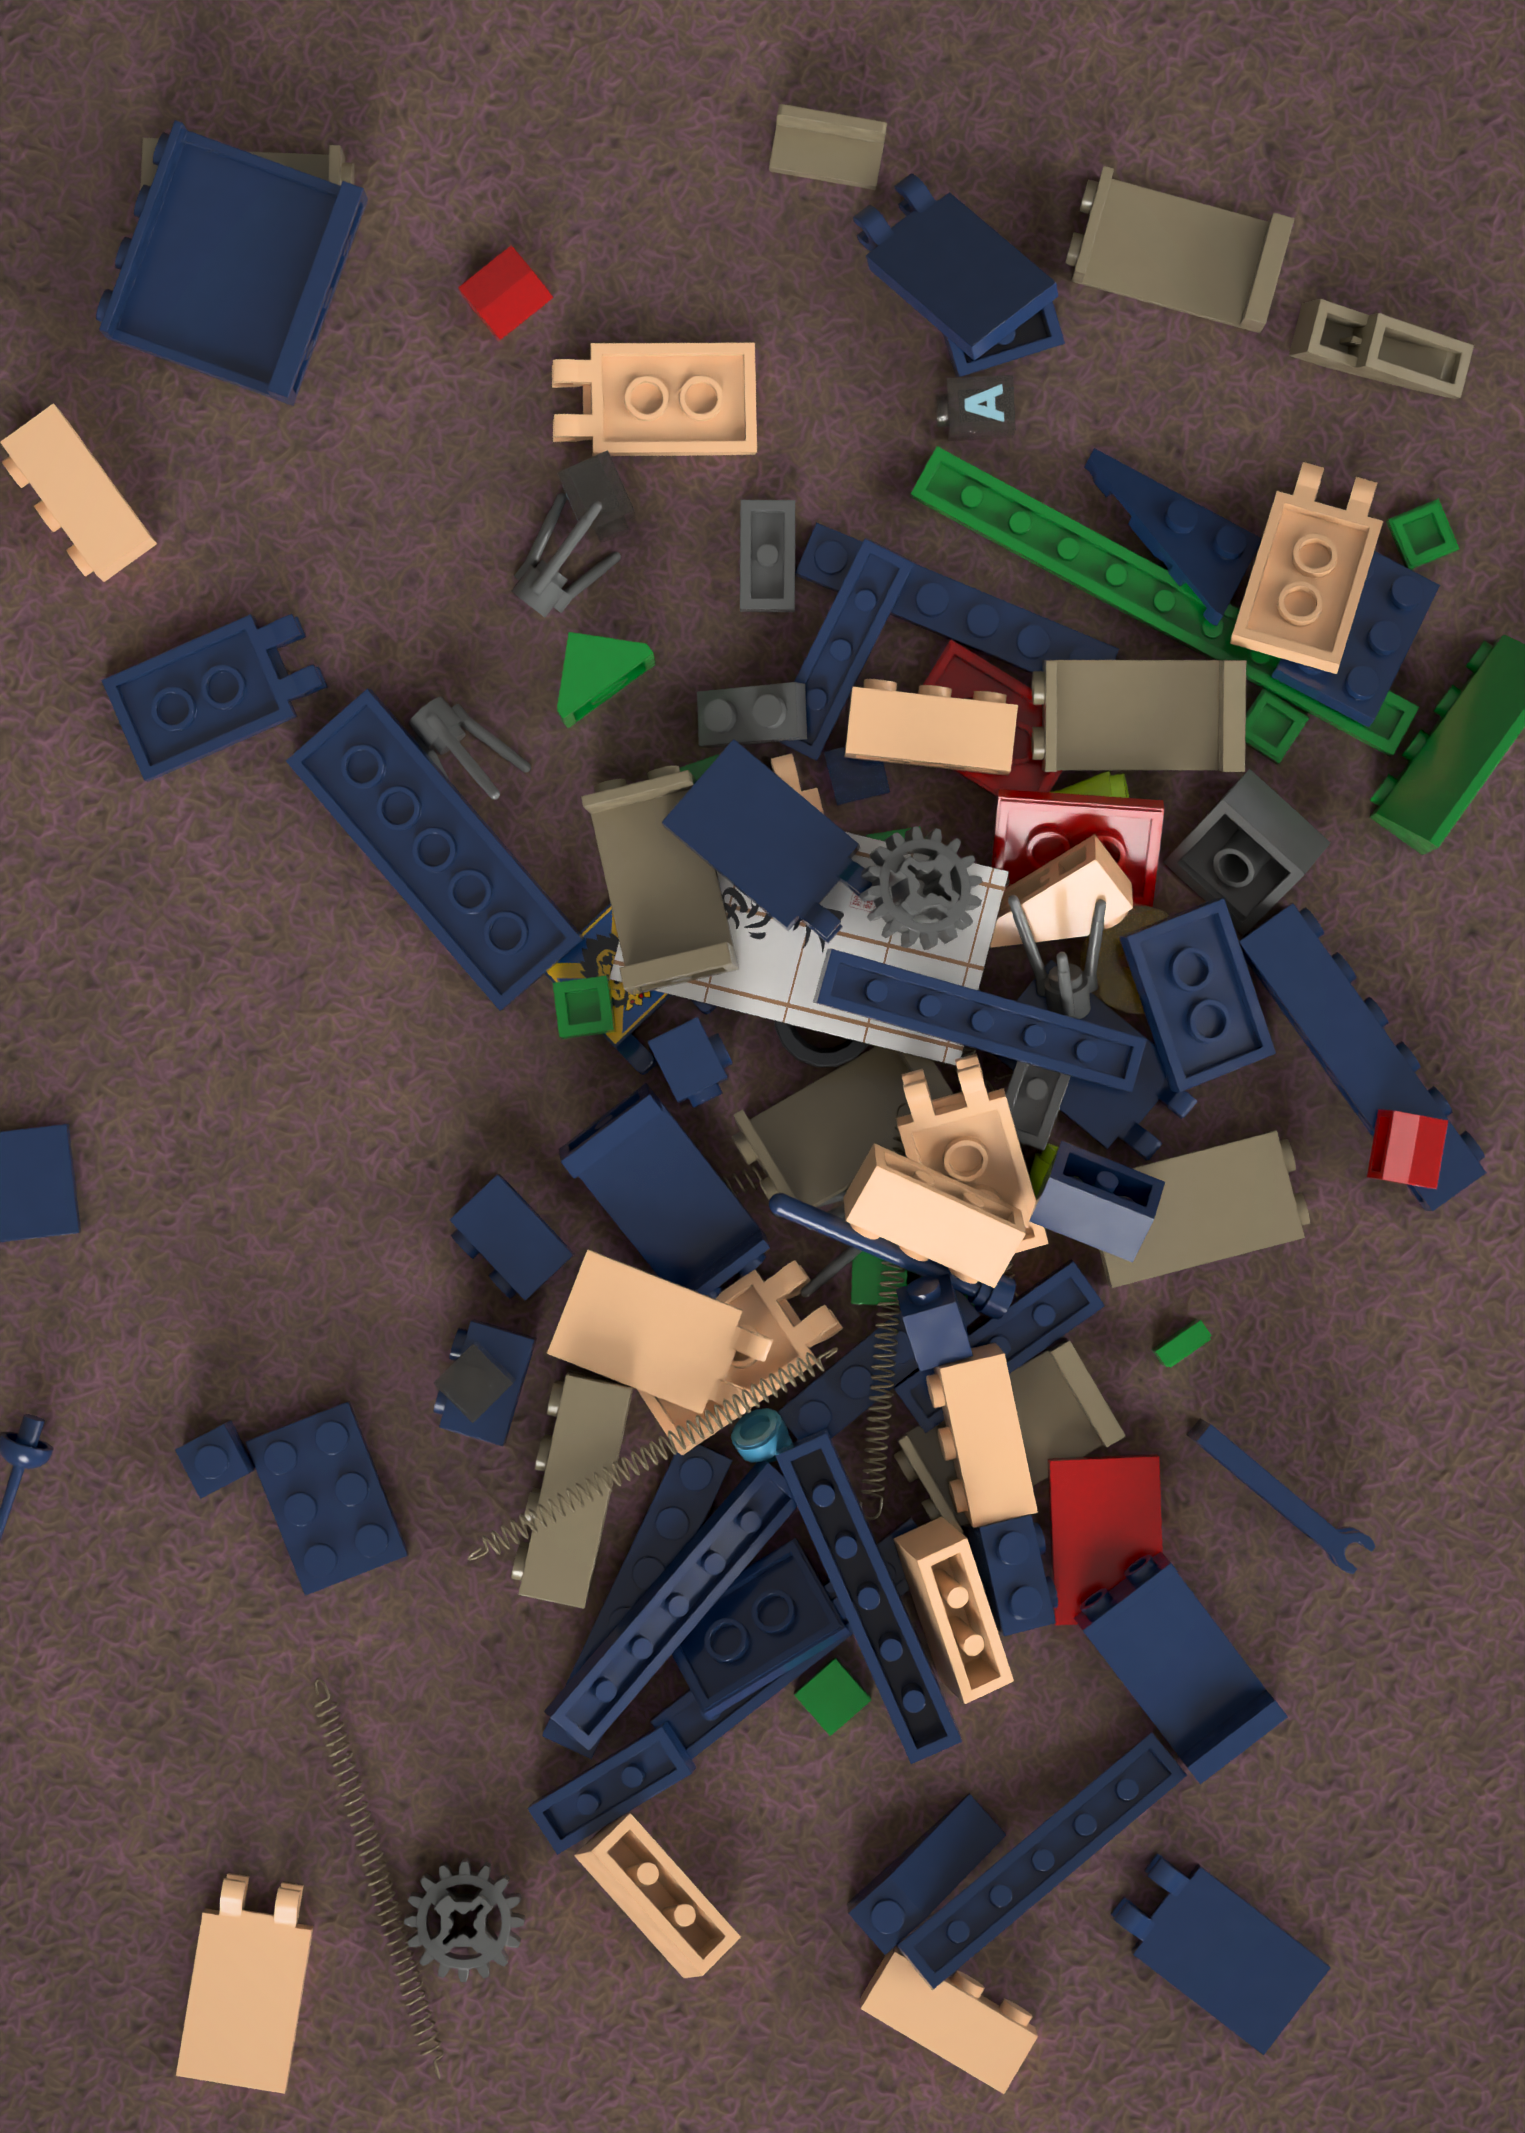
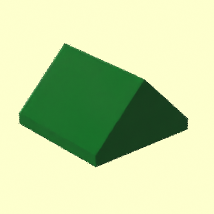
[557,632,656,729]

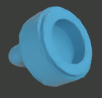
[731,1408,792,1463]

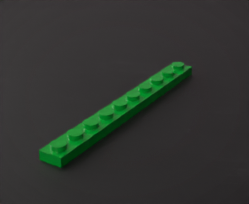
[910,446,1419,757]

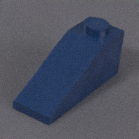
[847,1793,1006,1955]

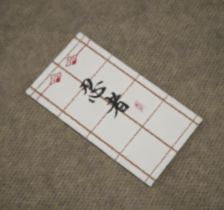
[610,832,1009,1066]

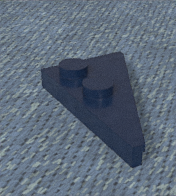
[1084,448,1262,626]

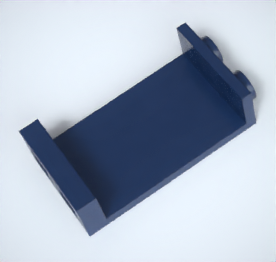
[559,1083,770,1299]
[1074,1551,1288,1784]

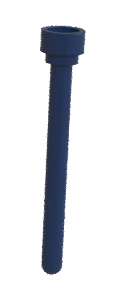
[769,1193,1016,1320]

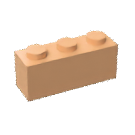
[0,403,157,582]
[844,679,1018,776]
[843,1143,1026,1288]
[926,1343,1038,1528]
[893,1517,1014,1704]
[574,1813,741,1978]
[860,1945,1038,2094]

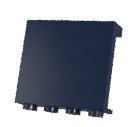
[96,120,368,406]

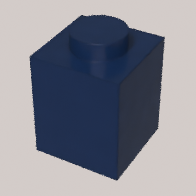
[896,1273,973,1371]
[175,1421,256,1499]

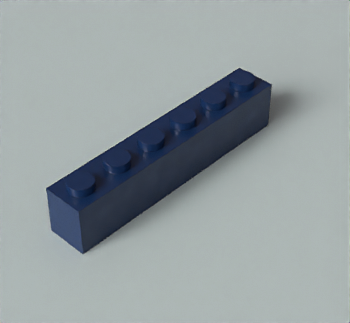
[1239,903,1487,1211]
[775,1428,962,1764]

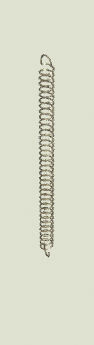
[860,1102,908,1520]
[467,1347,839,1560]
[313,1678,445,2079]

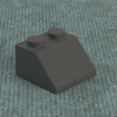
[1163,769,1331,936]

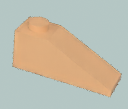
[989,834,1133,948]

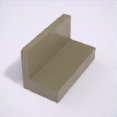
[769,104,887,190]

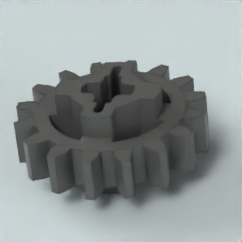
[860,826,983,950]
[404,1858,525,1982]

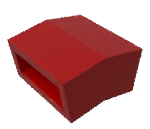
[458,245,554,341]
[1367,1109,1448,1189]

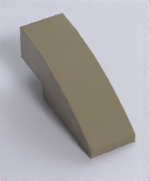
[1289,299,1474,399]

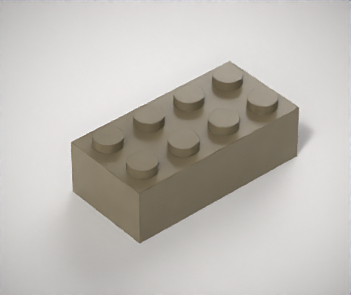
[511,1370,634,1609]

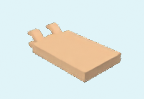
[552,343,757,456]
[1230,462,1383,674]
[896,1053,1049,1253]
[547,1249,773,1414]
[637,1260,843,1455]
[176,1873,314,2094]

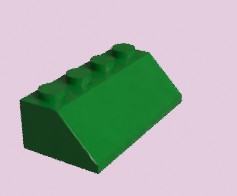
[1369,634,1525,855]

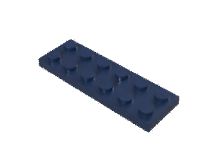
[286,689,585,1011]

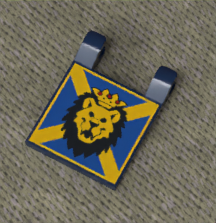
[545,903,718,1075]

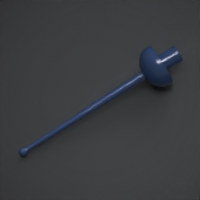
[0,1414,54,1541]

